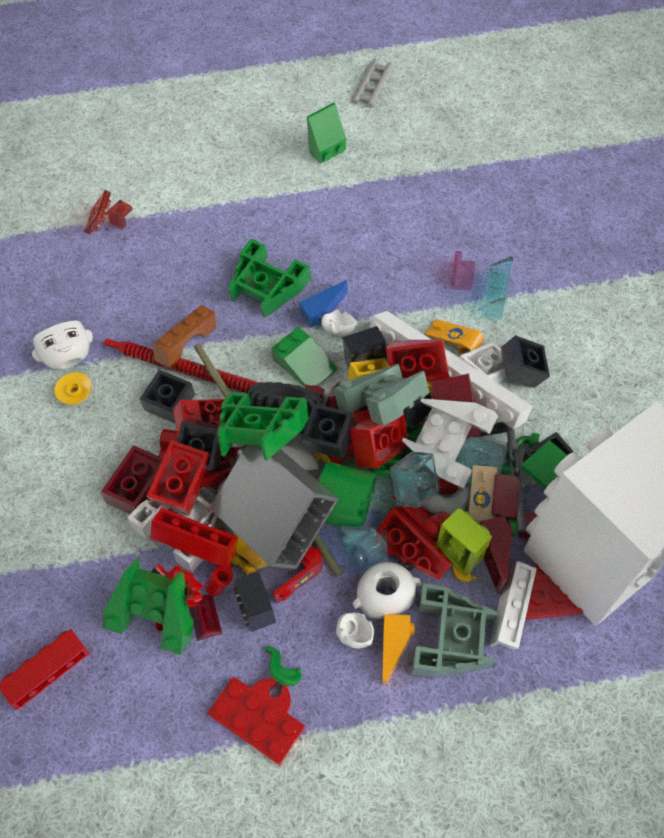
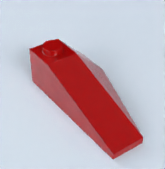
[371,507,452,580]

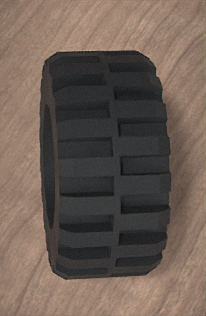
[248,382,322,434]

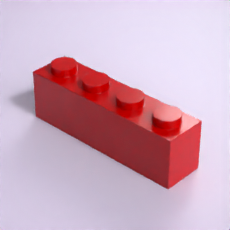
[150,508,238,568]
[0,629,90,711]

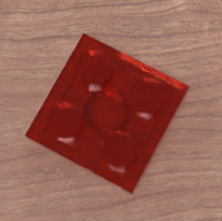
[84,190,111,234]

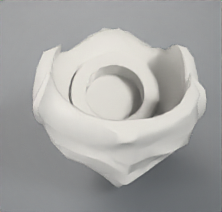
[321,309,357,337]
[336,612,374,649]

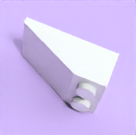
[460,342,506,383]

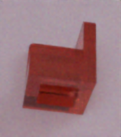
[107,200,133,230]

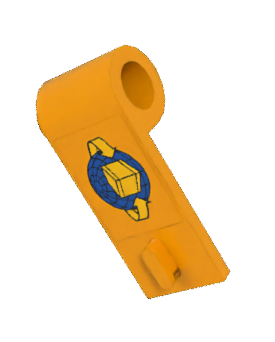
[425,319,484,355]

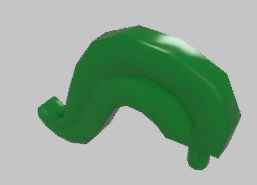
[265,646,302,686]

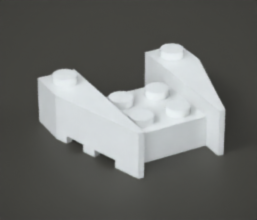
[402,399,498,489]
[127,496,222,573]

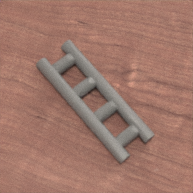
[352,59,393,108]

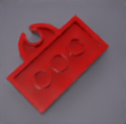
[525,563,584,620]
[207,676,306,766]

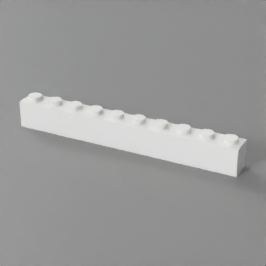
[370,311,533,429]

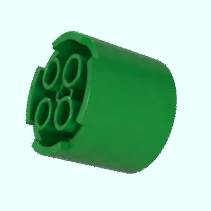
[319,461,377,534]

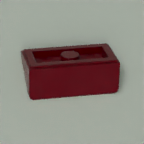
[491,474,520,519]
[189,594,222,641]

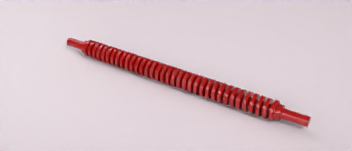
[104,338,260,394]

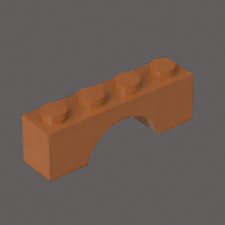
[153,305,216,368]

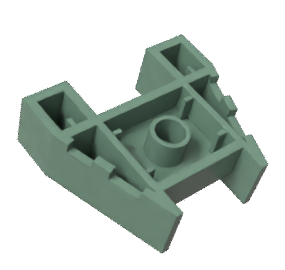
[333,364,429,426]
[411,583,498,678]

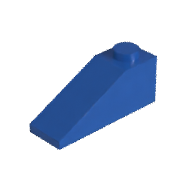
[299,280,348,327]

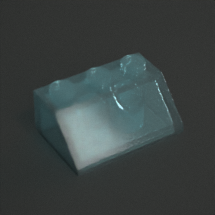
[478,256,514,321]

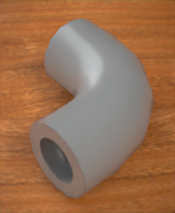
[420,487,470,515]

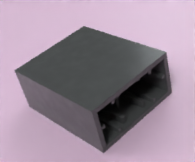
[210,444,339,569]

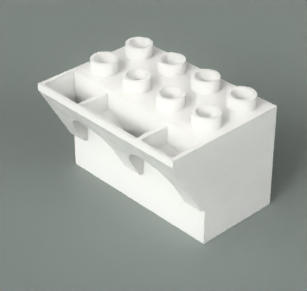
[524,401,664,627]

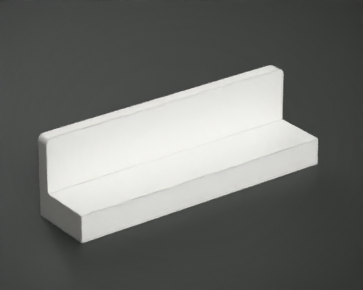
[489,561,537,650]

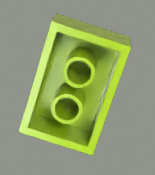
[437,508,492,576]

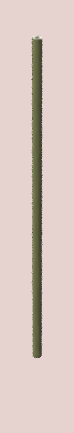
[194,343,343,577]

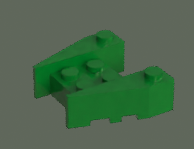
[228,238,311,317]
[217,392,309,460]
[102,557,194,655]

